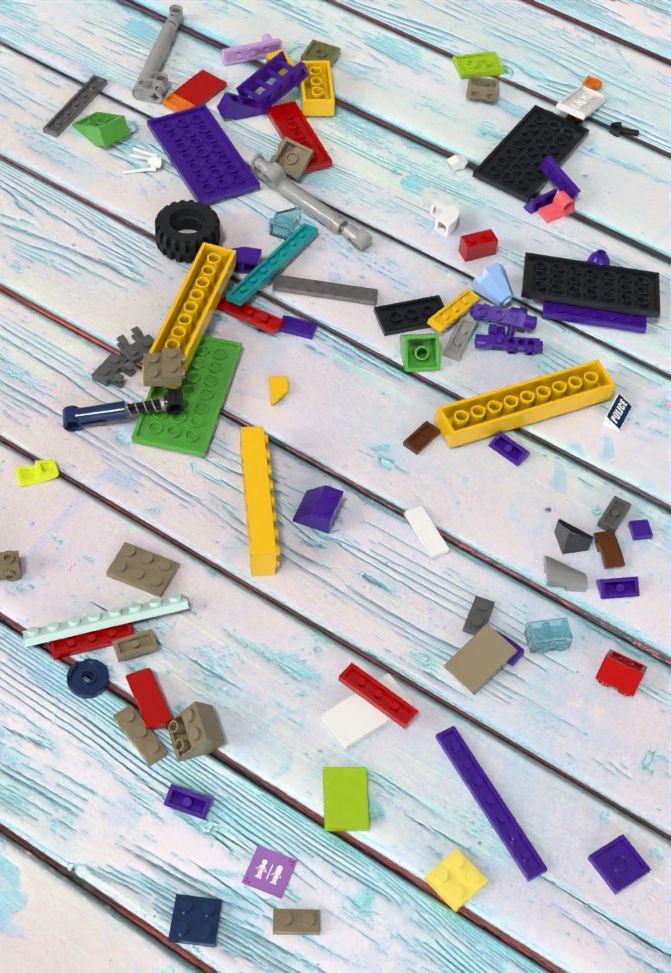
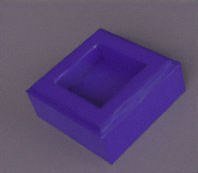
[628,519,653,540]

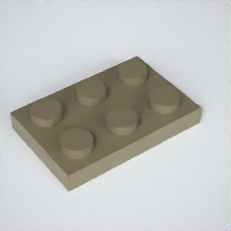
[106,542,179,598]

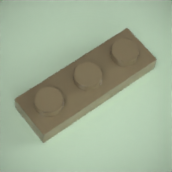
[113,705,168,767]

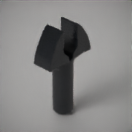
[609,122,639,138]

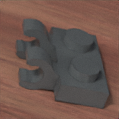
[117,326,155,364]
[91,352,136,389]

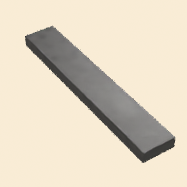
[43,75,108,138]
[273,274,378,306]

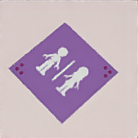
[242,845,297,899]

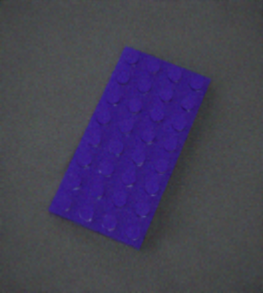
[147,104,260,205]

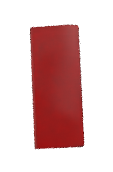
[125,668,172,729]

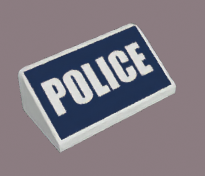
[603,393,633,432]

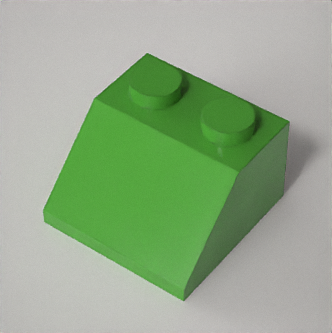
[400,333,440,372]

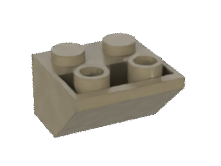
[167,701,225,761]

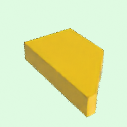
[269,376,288,407]

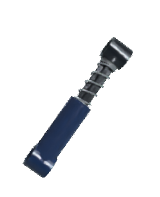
[62,389,185,432]

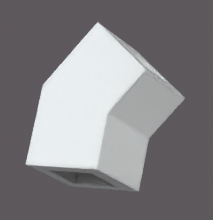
[447,155,468,172]

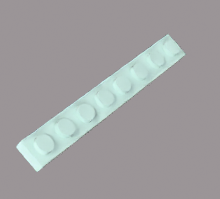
[22,593,189,647]

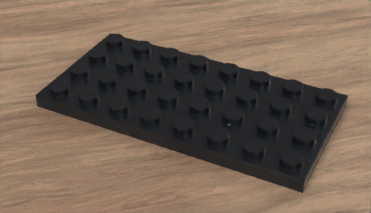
[472,105,589,203]
[521,252,660,318]

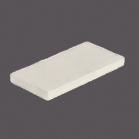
[556,85,608,120]
[321,673,414,749]

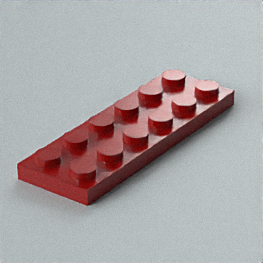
[266,101,332,173]

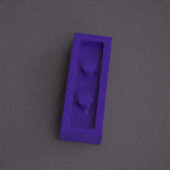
[539,155,581,200]

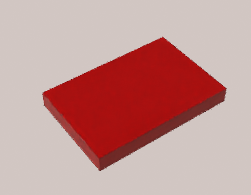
[173,69,227,107]

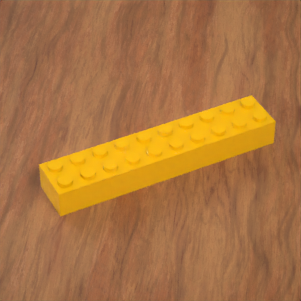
[142,242,236,389]
[434,359,616,448]

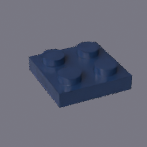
[168,894,222,948]

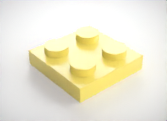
[424,848,489,912]

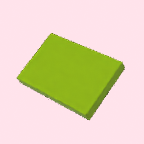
[452,51,505,80]
[323,767,369,831]

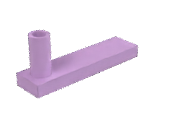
[222,34,282,66]

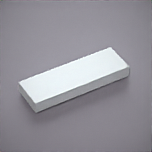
[404,505,449,560]

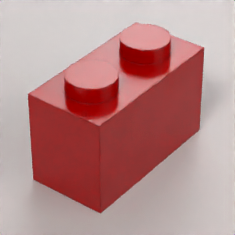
[458,229,498,262]

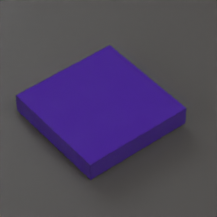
[587,834,651,895]

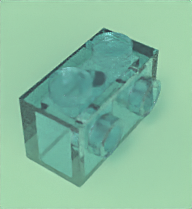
[524,617,573,654]

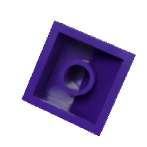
[293,485,344,534]

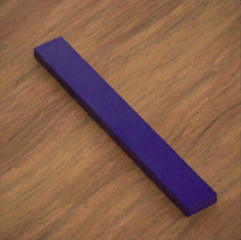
[435,726,548,882]

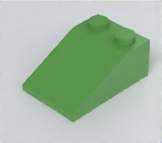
[72,112,130,148]

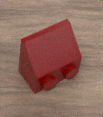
[595,649,647,696]

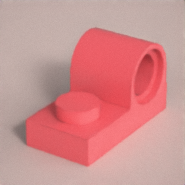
[538,191,575,223]

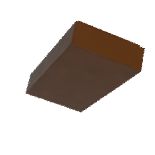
[403,420,441,455]

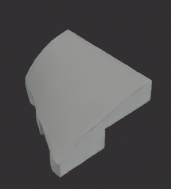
[544,556,588,592]

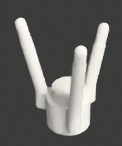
[122,147,162,174]

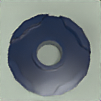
[67,658,109,699]

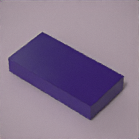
[278,315,317,340]

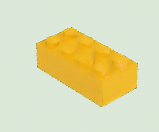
[299,60,335,116]

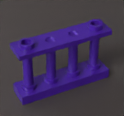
[236,51,309,113]

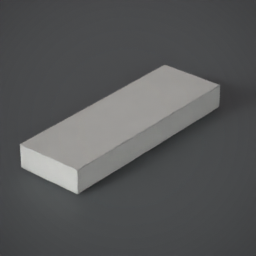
[442,316,478,361]

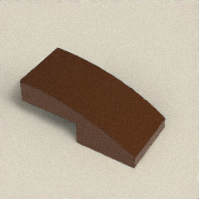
[593,530,625,569]

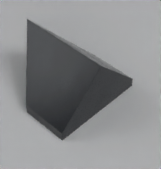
[554,519,594,554]

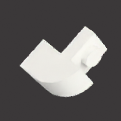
[430,199,459,237]

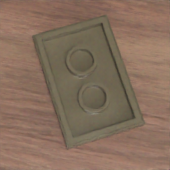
[444,623,517,695]

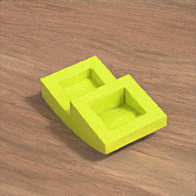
[15,459,59,487]

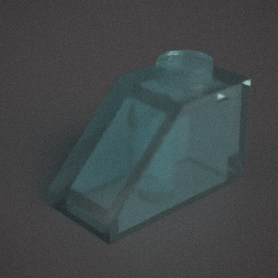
[268,207,301,240]

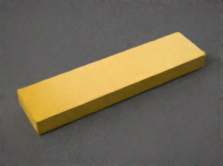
[427,288,481,333]

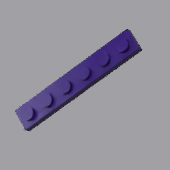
[542,301,647,333]

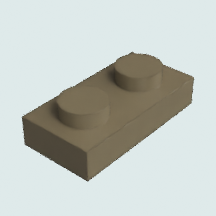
[112,629,159,662]
[273,909,320,936]

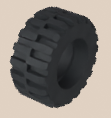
[155,200,220,263]

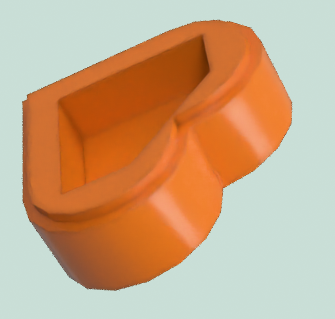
[583,76,602,91]

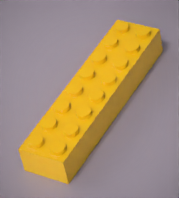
[240,426,280,577]

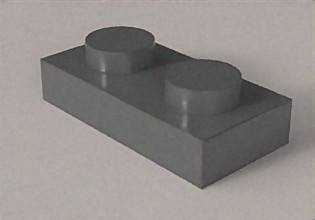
[597,496,632,534]
[463,596,495,635]

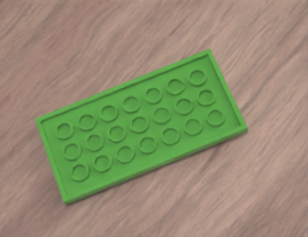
[131,335,242,458]

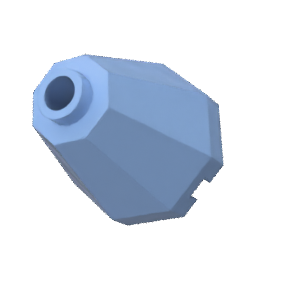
[471,263,514,307]

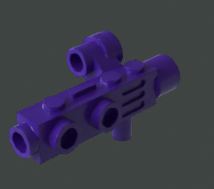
[470,303,537,336]
[474,324,543,355]

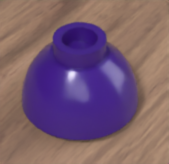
[587,249,610,265]

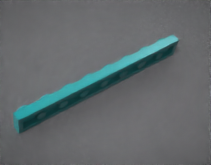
[226,223,318,306]

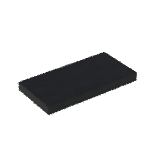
[373,295,445,336]

